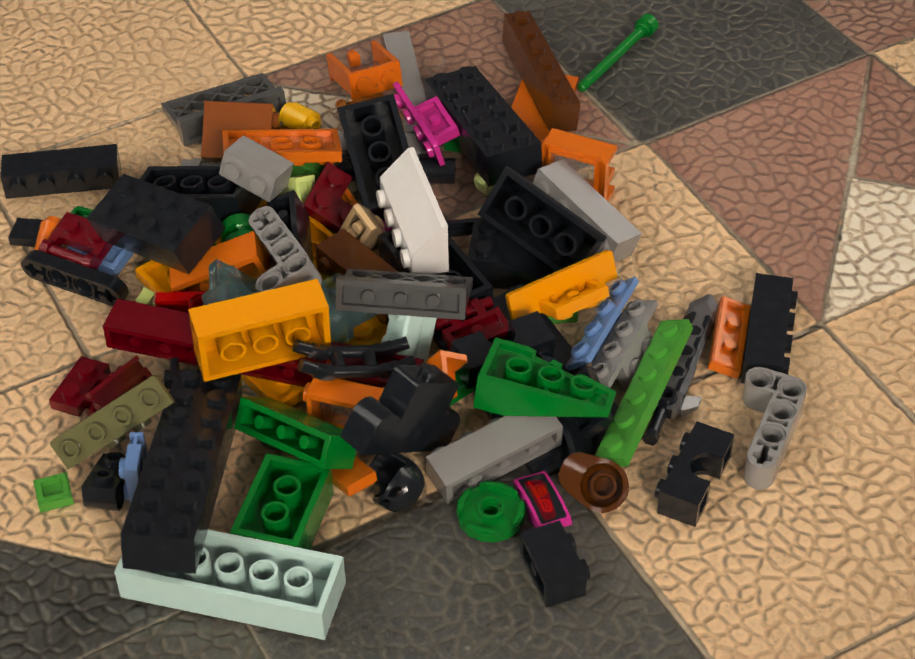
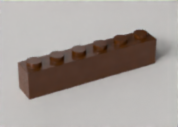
[502,11,580,132]

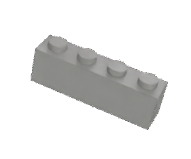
[533,159,642,262]
[426,416,563,504]

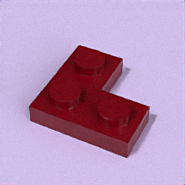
[303,162,353,233]

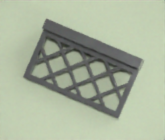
[161,73,286,147]
[335,268,473,320]

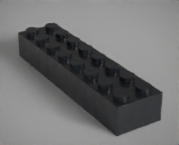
[120,369,242,574]

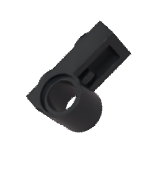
[82,452,125,511]

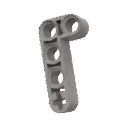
[249,206,322,292]
[742,367,807,490]

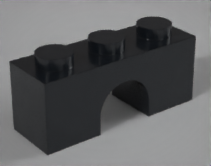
[451,311,556,389]
[654,421,735,527]

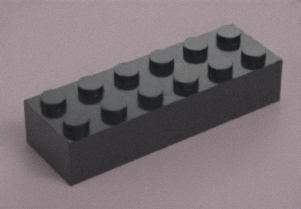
[424,66,542,187]

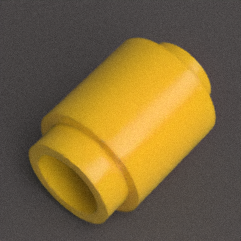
[280,102,321,129]

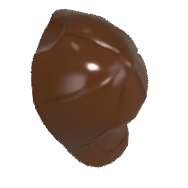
[558,452,629,513]

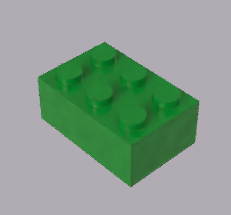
[230,453,334,550]

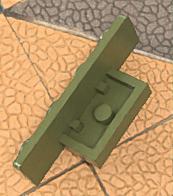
[50,375,175,470]

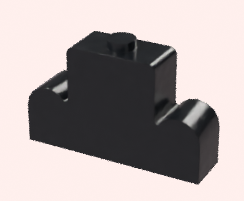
[340,363,460,455]

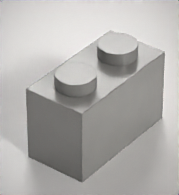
[219,135,294,202]

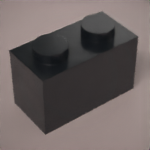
[520,521,590,607]

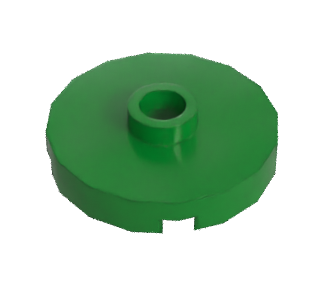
[456,481,525,543]

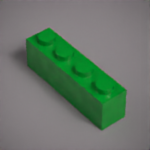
[234,397,357,469]

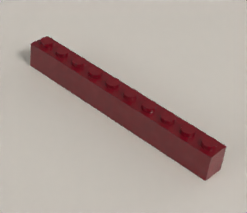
[103,299,424,388]

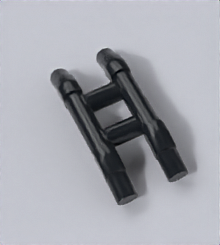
[292,336,416,381]

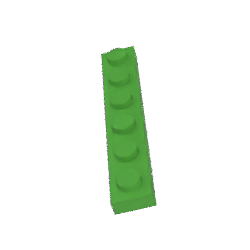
[595,319,693,467]

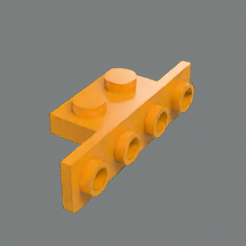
[505,250,618,320]

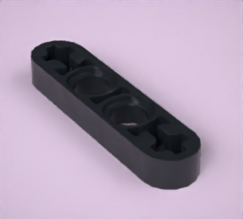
[21,250,129,306]

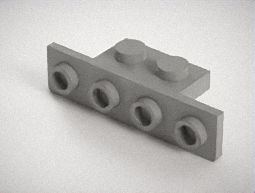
[590,300,658,391]

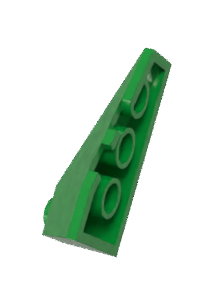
[473,337,616,417]

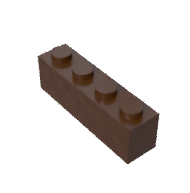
[316,229,398,325]

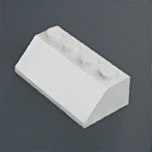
[376,147,449,275]

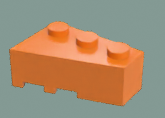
[169,231,271,301]

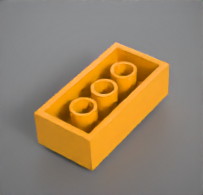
[188,279,331,382]

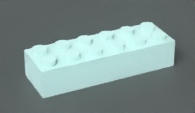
[114,530,346,640]

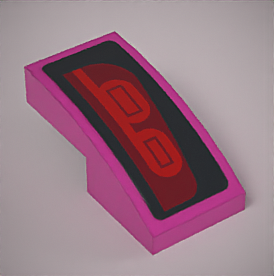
[513,471,572,528]

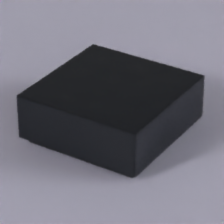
[8,218,43,247]

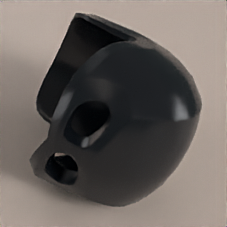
[369,453,425,512]

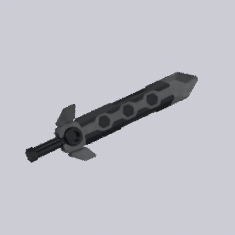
[642,294,718,446]

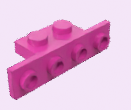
[393,81,460,166]

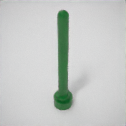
[577,13,659,92]

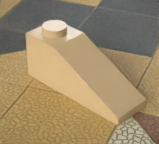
[339,203,386,249]

